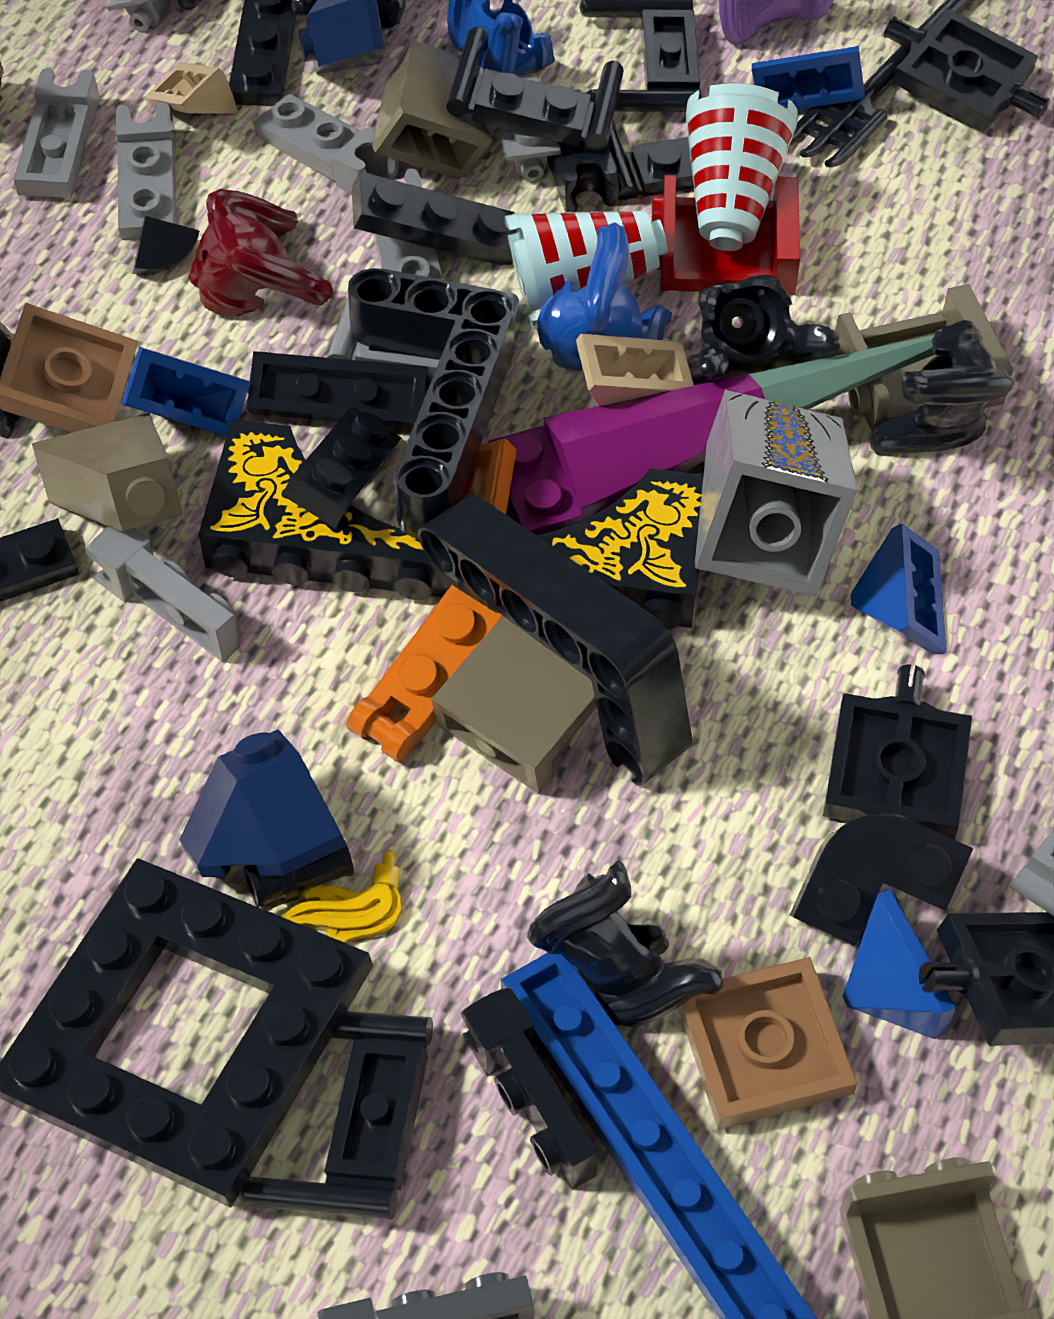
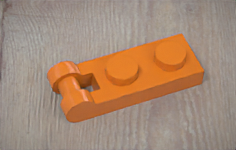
[346,585,502,763]

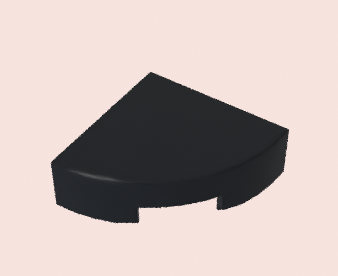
[132,216,200,275]

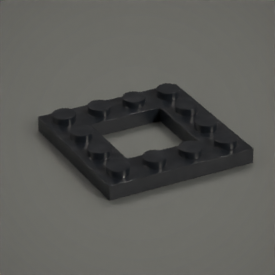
[0,858,374,1208]

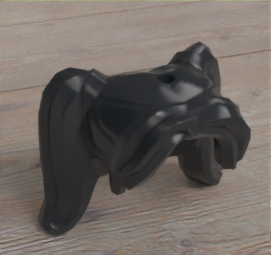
[688,275,840,384]
[870,320,1015,455]
[527,860,723,1027]

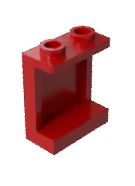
[651,175,800,295]

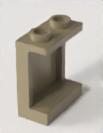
[834,284,1014,431]
[431,617,597,794]
[840,1157,1041,1319]

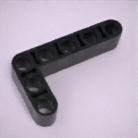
[348,268,515,539]
[418,493,692,786]

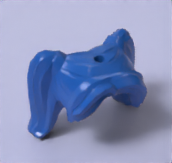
[447,0,555,77]
[537,222,672,371]

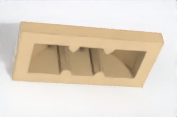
[143,62,238,114]
[576,334,694,406]

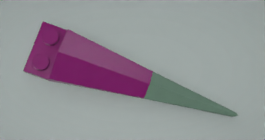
[487,335,934,535]

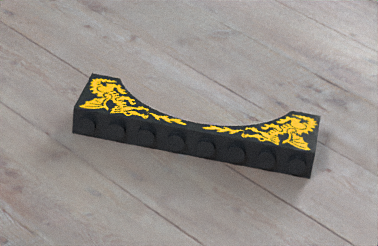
[198,419,704,630]

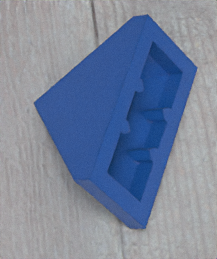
[752,46,865,110]
[121,346,251,436]
[850,523,946,654]
[842,889,956,1039]

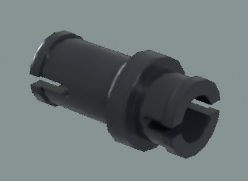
[244,838,354,907]

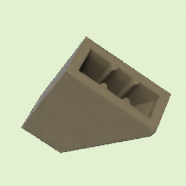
[372,40,493,178]
[32,413,183,531]

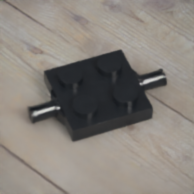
[883,8,1051,133]
[822,664,972,840]
[919,912,1054,1046]

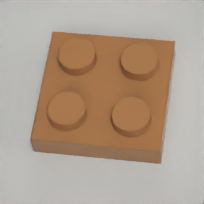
[0,302,138,432]
[678,957,857,1130]

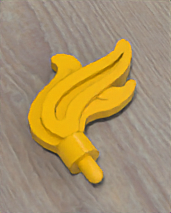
[282,850,402,944]

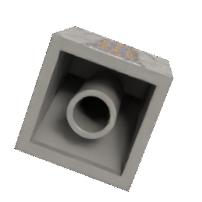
[695,390,858,596]

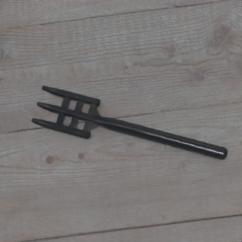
[790,0,973,168]

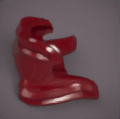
[188,188,333,316]

